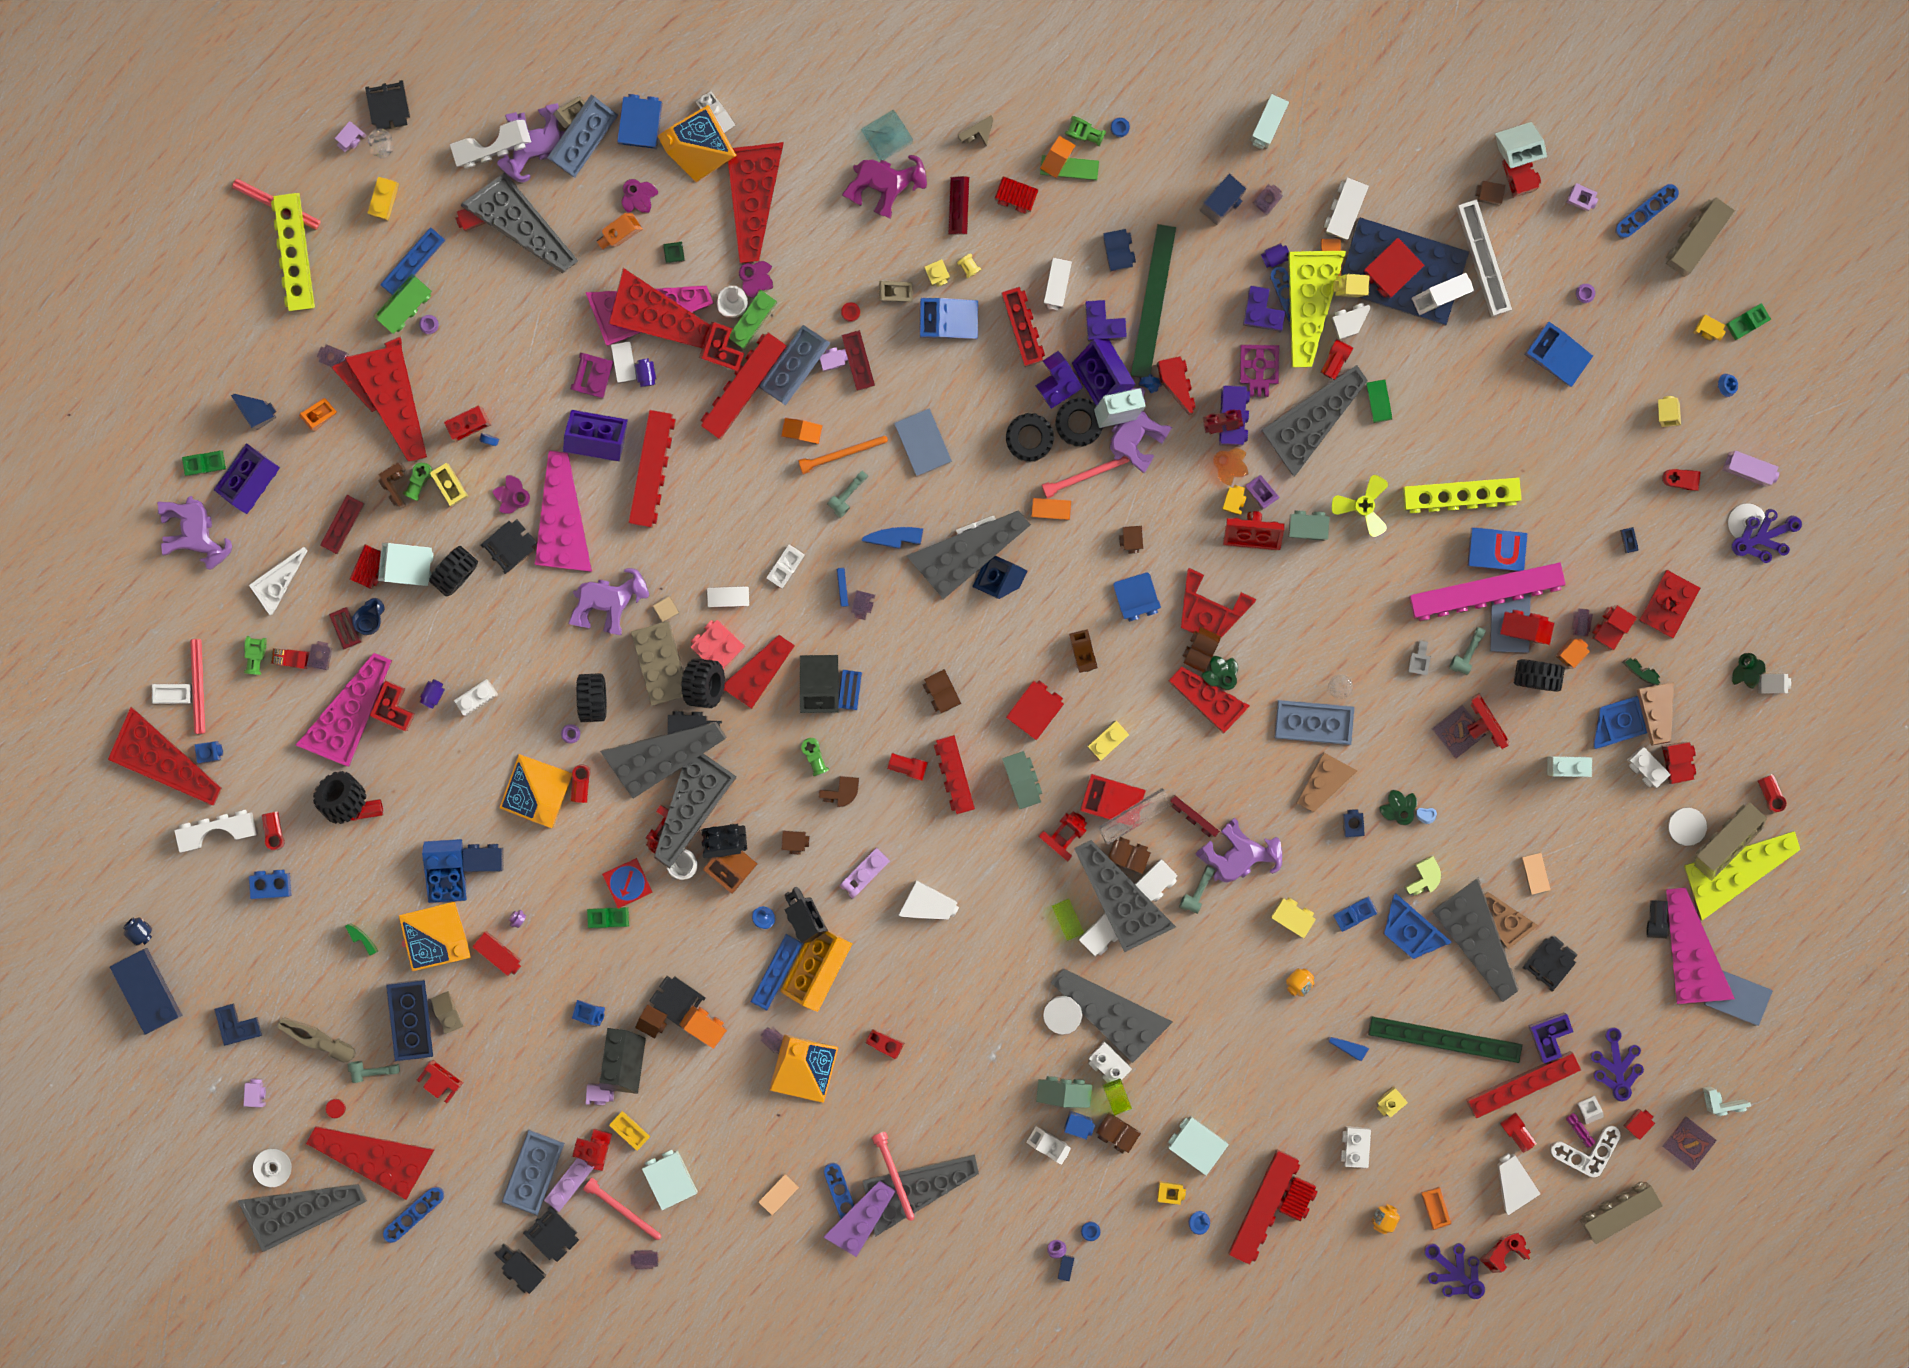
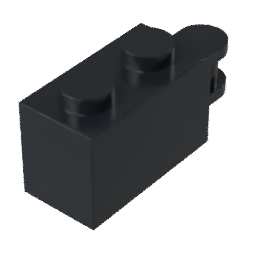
[668,711,722,734]
[785,887,828,943]
[494,1243,546,1294]

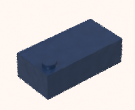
[1200,173,1247,225]
[110,948,183,1035]
[386,979,433,1061]

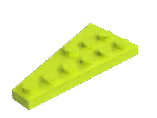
[1288,251,1346,368]
[1684,831,1800,920]

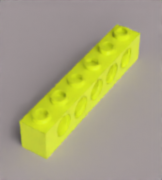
[271,193,315,311]
[1403,477,1521,513]

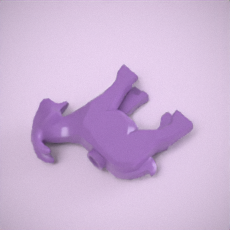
[497,103,565,183]
[1110,387,1172,473]
[157,496,232,570]
[568,568,649,635]
[1195,817,1282,883]

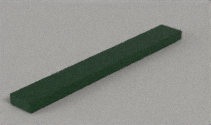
[1131,224,1176,377]
[1368,1016,1523,1063]

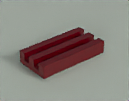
[329,607,362,650]

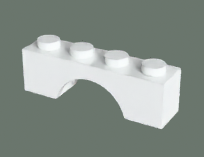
[450,120,531,169]
[174,810,257,853]

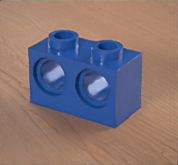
[249,869,292,899]
[1064,1111,1095,1140]

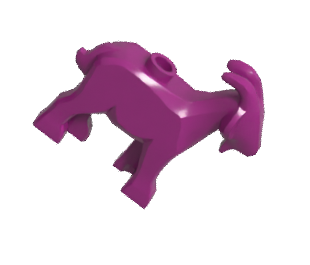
[842,155,927,219]

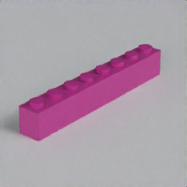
[1409,562,1566,621]

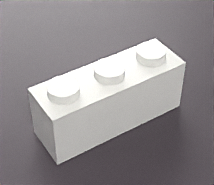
[1324,178,1369,241]

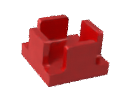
[417,1060,463,1103]

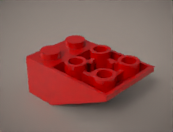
[1157,356,1196,415]
[1080,774,1146,827]

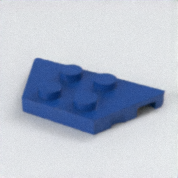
[1593,696,1647,749]
[1383,893,1451,959]

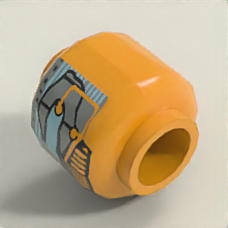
[1286,968,1314,997]
[1372,1204,1400,1234]

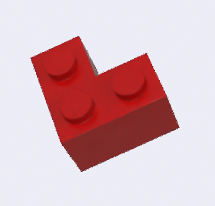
[1502,159,1541,198]
[699,322,744,371]
[1592,605,1637,650]
[1500,610,1555,645]
[370,681,415,731]
[1662,742,1696,784]

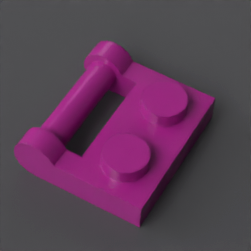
[570,352,614,399]

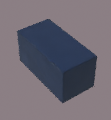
[1620,527,1639,553]
[1057,1255,1075,1282]

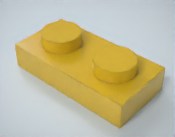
[609,1110,651,1151]

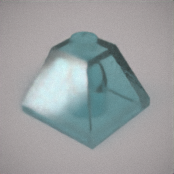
[861,109,913,160]

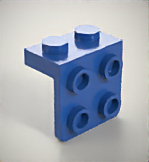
[1113,572,1161,622]

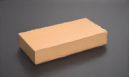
[1522,853,1550,895]
[759,1174,799,1215]

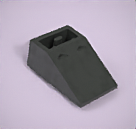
[800,655,839,713]

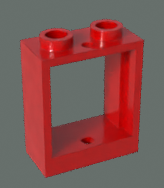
[444,405,491,442]

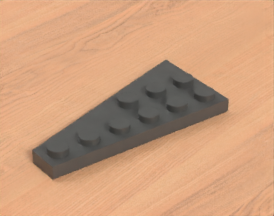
[1051,969,1173,1063]
[238,1184,367,1252]

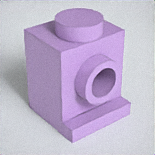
[335,121,367,152]
[1566,183,1598,212]
[820,347,848,372]
[244,1079,266,1107]
[586,1083,614,1105]

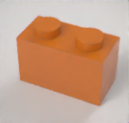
[1555,638,1590,669]
[679,1005,727,1049]

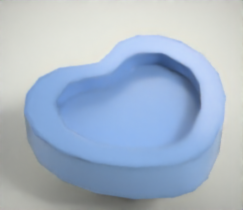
[1416,808,1437,824]

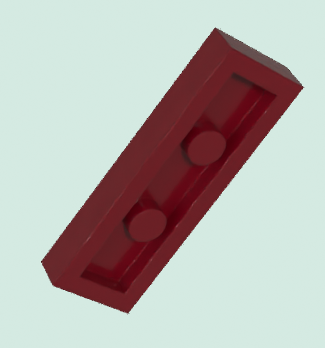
[948,176,970,235]
[842,330,875,391]
[320,495,365,554]
[1170,795,1220,837]

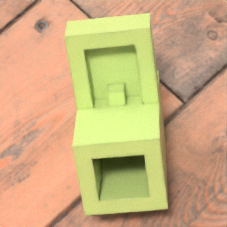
[1405,856,1441,896]

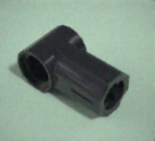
[1646,900,1668,939]

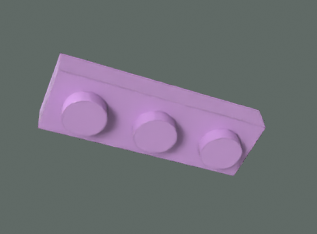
[544,1158,594,1212]

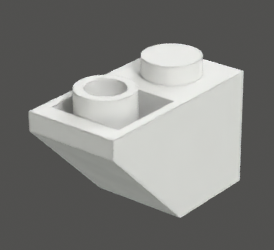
[696,91,735,133]
[1331,303,1370,340]
[1758,674,1791,693]

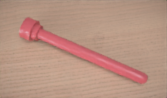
[1042,456,1130,499]
[871,1132,914,1221]
[582,1177,661,1240]

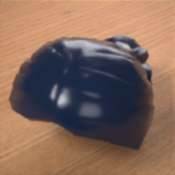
[352,598,385,636]

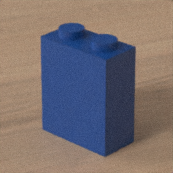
[617,94,663,149]

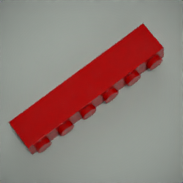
[700,332,787,440]
[629,410,676,528]
[1466,1051,1581,1119]
[1228,1149,1300,1265]

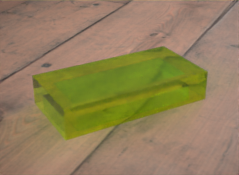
[1052,898,1084,941]
[1102,1078,1132,1116]

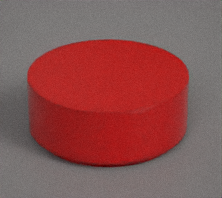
[841,302,860,322]
[326,1099,346,1118]

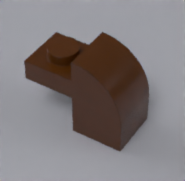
[1069,629,1098,673]
[819,776,859,807]

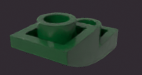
[1622,657,1660,685]

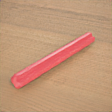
[232,179,321,230]
[190,639,205,734]

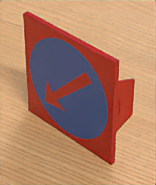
[602,858,653,908]

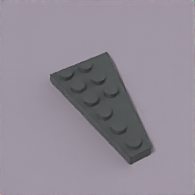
[461,172,578,274]
[1262,365,1368,477]
[906,510,1031,599]
[600,722,727,799]
[654,753,737,869]
[1074,840,1176,952]
[1432,877,1519,1002]
[863,1154,979,1237]

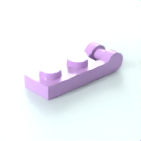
[839,848,890,899]

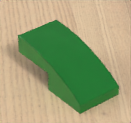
[1726,303,1771,341]
[1366,379,1392,423]
[182,450,226,476]
[587,907,629,928]
[345,923,379,956]

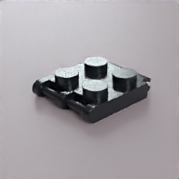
[365,80,410,131]
[480,519,537,574]
[701,824,748,859]
[1522,935,1578,992]
[650,976,706,1029]
[523,1206,579,1262]

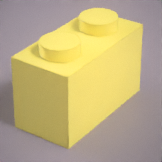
[1333,274,1369,298]
[430,463,469,506]
[1087,721,1129,761]
[1271,897,1316,938]

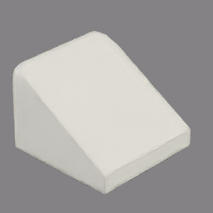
[1577,1096,1604,1124]

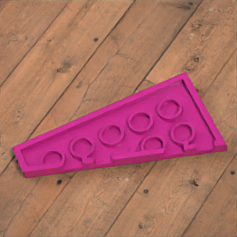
[585,286,714,346]
[535,450,592,572]
[296,653,392,767]
[1666,887,1735,1004]

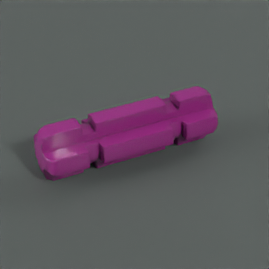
[1566,1113,1595,1148]

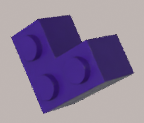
[1243,286,1285,332]
[1085,300,1127,341]
[1035,350,1083,409]
[1528,1013,1574,1063]

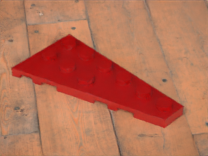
[728,142,784,264]
[609,268,710,348]
[344,345,427,462]
[108,707,222,806]
[306,1126,435,1200]

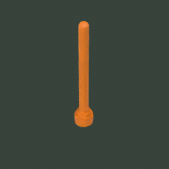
[798,436,888,474]

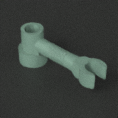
[827,471,868,518]
[1449,627,1486,675]
[1179,865,1215,914]
[347,1061,400,1083]

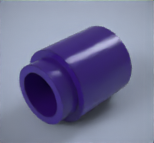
[1261,243,1289,268]
[634,358,656,387]
[420,679,445,709]

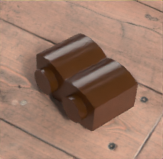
[1182,627,1221,673]
[922,669,962,714]
[1108,837,1151,874]
[1096,1112,1141,1154]

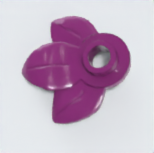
[622,179,658,213]
[739,261,774,299]
[493,475,530,514]

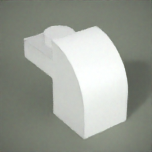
[1026,1126,1071,1165]

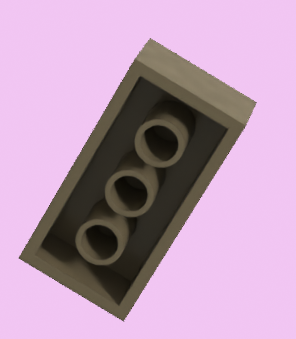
[1666,197,1735,277]
[631,621,684,706]
[1694,802,1767,881]
[1580,1181,1663,1244]

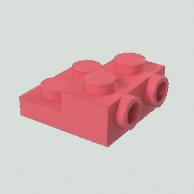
[691,620,745,669]

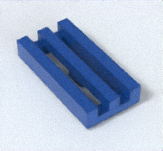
[837,568,849,607]
[839,670,862,710]

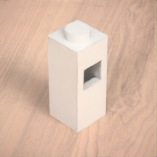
[1044,258,1072,311]

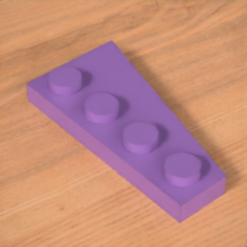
[824,1181,896,1257]

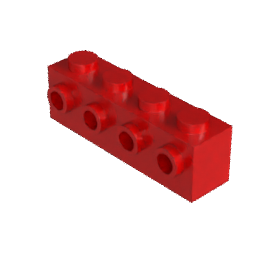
[1001,287,1045,367]
[933,735,975,814]

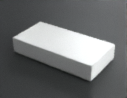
[611,342,637,383]
[152,684,191,704]

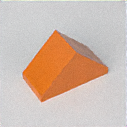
[1040,135,1076,178]
[299,398,337,431]
[781,418,823,444]

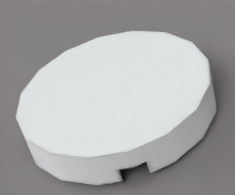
[1668,808,1707,846]
[1044,996,1082,1035]

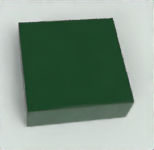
[663,241,685,264]

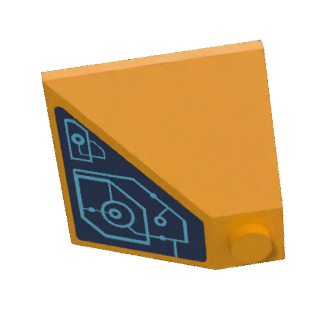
[657,105,736,182]
[500,754,572,828]
[398,902,471,971]
[769,1034,838,1103]

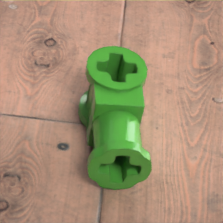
[1065,116,1106,147]
[403,463,433,501]
[244,636,267,675]
[801,737,829,777]

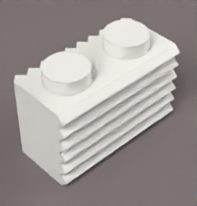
[454,679,498,715]

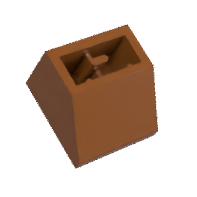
[703,851,758,894]

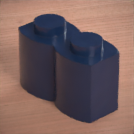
[1103,229,1136,272]

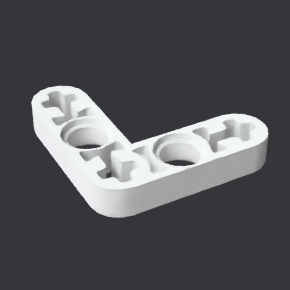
[1550,1125,1621,1177]

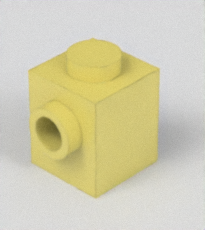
[925,259,950,287]
[1658,396,1681,427]
[1376,1087,1408,1118]

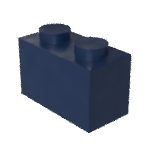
[463,844,504,872]

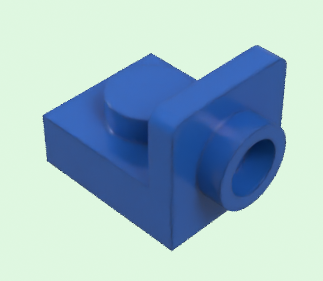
[194,741,223,763]
[572,1000,605,1026]

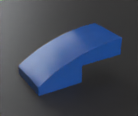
[1333,896,1378,932]

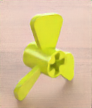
[1331,475,1388,537]

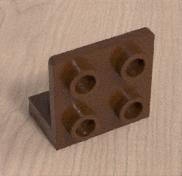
[378,462,406,508]

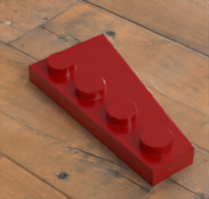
[724,635,795,709]
[1168,667,1250,734]

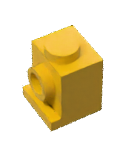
[1693,314,1726,341]
[1222,485,1246,515]
[1157,1181,1186,1205]

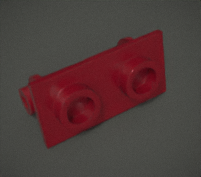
[1203,410,1244,434]

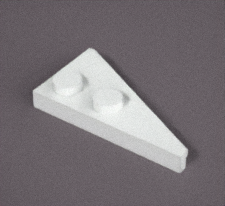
[249,547,307,616]

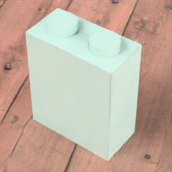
[1250,94,1289,149]
[1495,122,1547,168]
[1094,388,1146,428]
[378,543,433,586]
[1547,756,1592,777]
[1168,1116,1229,1176]
[642,1150,698,1210]

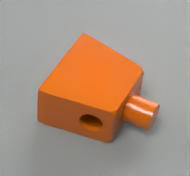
[597,213,643,250]

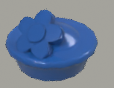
[1718,373,1738,397]
[1138,374,1162,393]
[752,906,775,929]
[1188,1211,1210,1235]

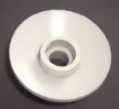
[1728,504,1765,538]
[253,1149,292,1187]

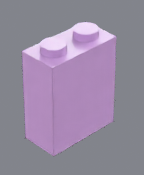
[1722,451,1779,487]

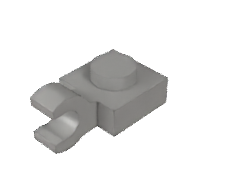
[1408,640,1431,675]

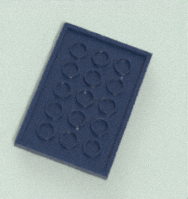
[1341,217,1469,325]

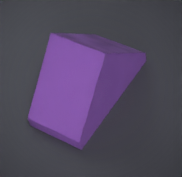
[1245,475,1279,510]

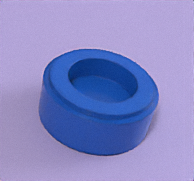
[1110,118,1130,137]
[479,433,499,446]
[1081,1221,1100,1241]

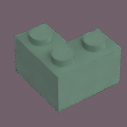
[1288,510,1330,541]
[1002,751,1042,809]
[1036,1076,1092,1108]

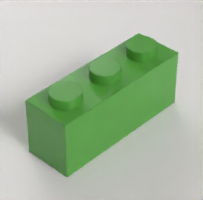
[374,274,432,334]
[729,290,777,350]

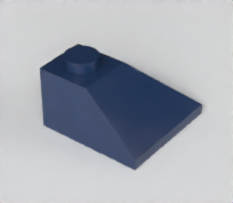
[231,394,277,430]
[972,555,1028,599]

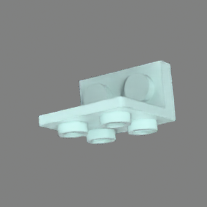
[1703,1086,1751,1116]

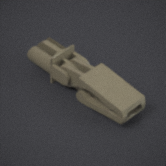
[278,1017,355,1063]

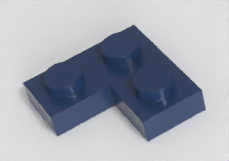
[214,1003,262,1046]

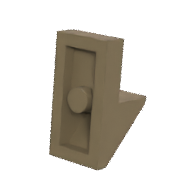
[553,96,585,129]
[958,115,993,147]
[879,281,912,302]
[431,991,463,1034]

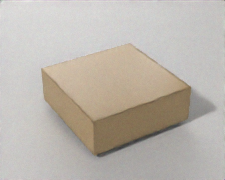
[653,596,679,622]

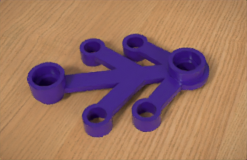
[1732,509,1802,563]
[1591,1027,1644,1101]
[1424,1243,1485,1299]

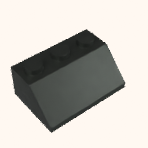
[599,1028,646,1094]

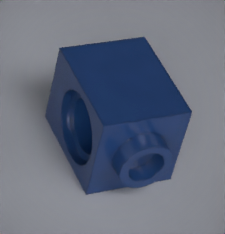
[1343,809,1365,837]

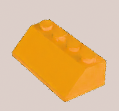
[780,930,852,1012]

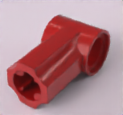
[1320,338,1353,380]
[887,753,928,781]
[571,764,591,803]
[1758,774,1787,813]
[351,799,384,821]
[262,812,285,850]
[1500,1112,1537,1153]

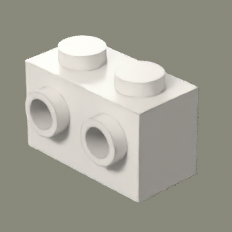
[1627,747,1671,788]
[1088,1041,1132,1085]
[1341,1126,1371,1168]

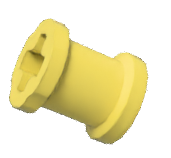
[957,253,981,279]

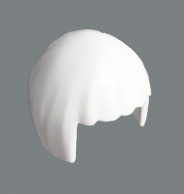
[717,286,748,318]
[667,849,698,880]

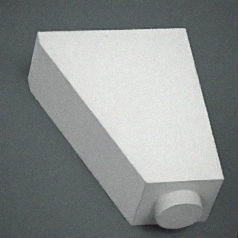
[1412,273,1474,315]
[899,881,959,920]
[1497,1153,1540,1215]

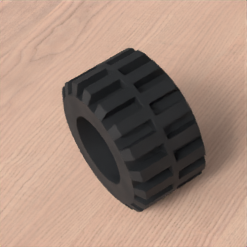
[1055,398,1103,447]
[1006,413,1054,462]
[429,546,478,597]
[681,658,725,709]
[1514,659,1565,692]
[576,673,607,722]
[313,771,366,824]

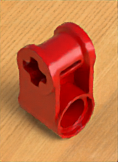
[1662,469,1701,491]

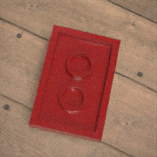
[1223,511,1285,551]
[1639,570,1701,639]
[1467,693,1510,749]

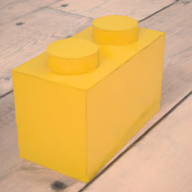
[367,177,399,221]

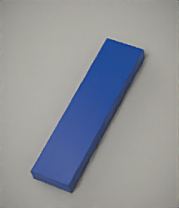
[380,227,446,295]
[750,934,803,1011]

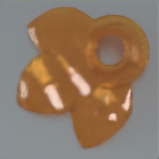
[1213,448,1249,486]

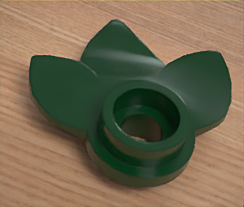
[1732,653,1766,689]
[1202,656,1238,690]
[1379,790,1417,826]

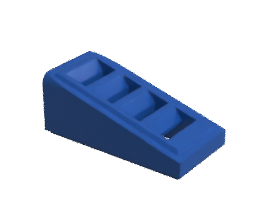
[1327,1037,1369,1061]

